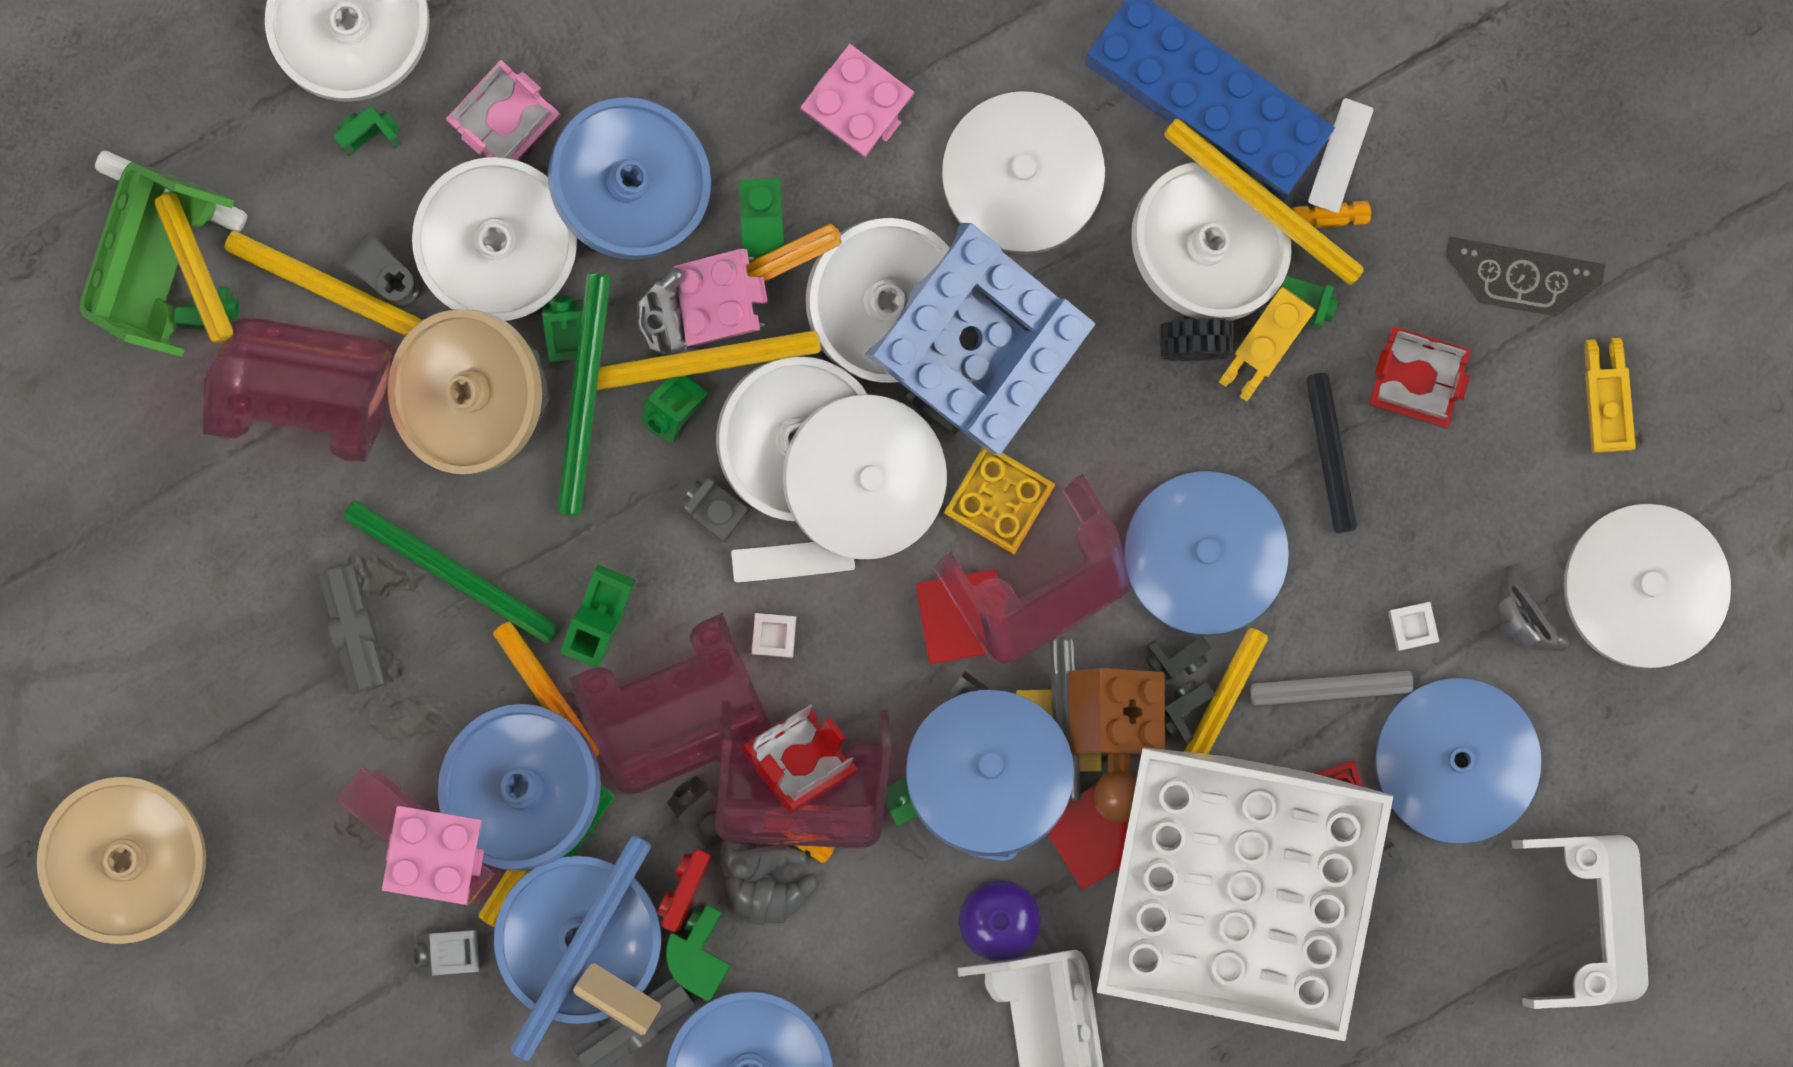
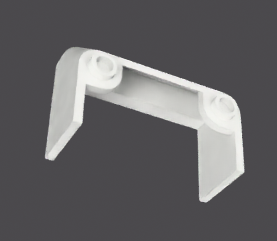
[1512,835,1649,1009]
[957,950,1103,1067]

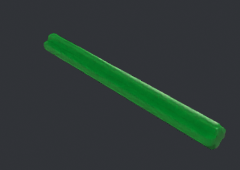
[557,272,611,516]
[343,501,559,643]

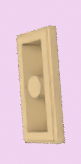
[573,963,661,1036]

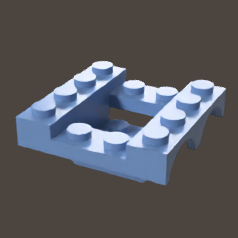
[865,223,1096,455]

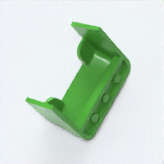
[80,162,234,357]

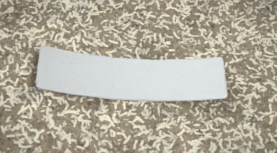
[1308,98,1374,213]
[731,542,855,582]

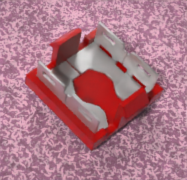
[1368,326,1471,429]
[741,704,858,814]

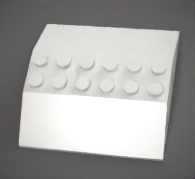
[1097,747,1393,1041]

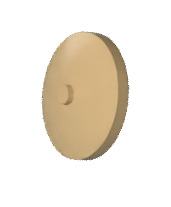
[388,309,542,474]
[37,777,206,944]

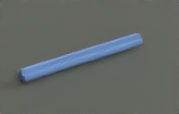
[510,836,651,1061]

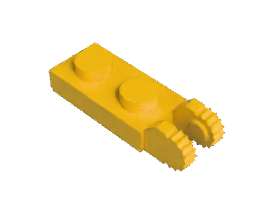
[1219,286,1316,402]
[1584,338,1636,454]

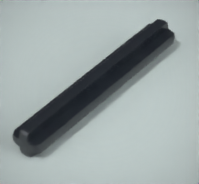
[1306,373,1357,533]

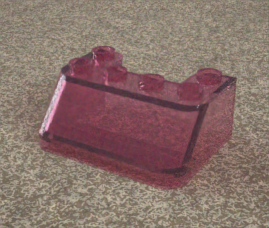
[203,318,393,463]
[569,613,771,794]

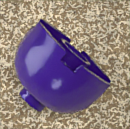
[958,879,1041,961]

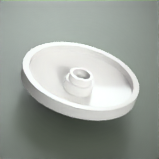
[265,0,430,102]
[942,91,1105,254]
[412,157,577,321]
[1132,162,1291,321]
[806,218,962,383]
[716,357,868,521]
[783,395,947,559]
[1564,504,1731,669]

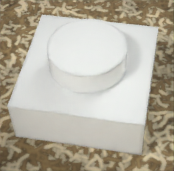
[1388,602,1439,651]
[752,613,797,658]

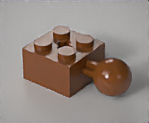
[1069,668,1165,823]

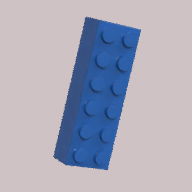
[1085,0,1335,203]

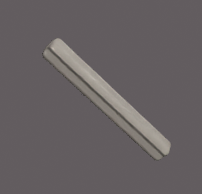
[1250,671,1414,706]

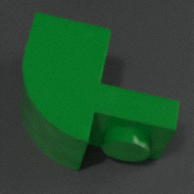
[739,178,785,262]
[560,564,636,669]
[666,904,732,1002]

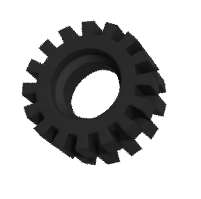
[1160,318,1235,362]

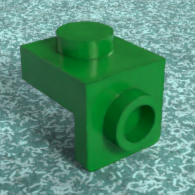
[333,105,402,156]

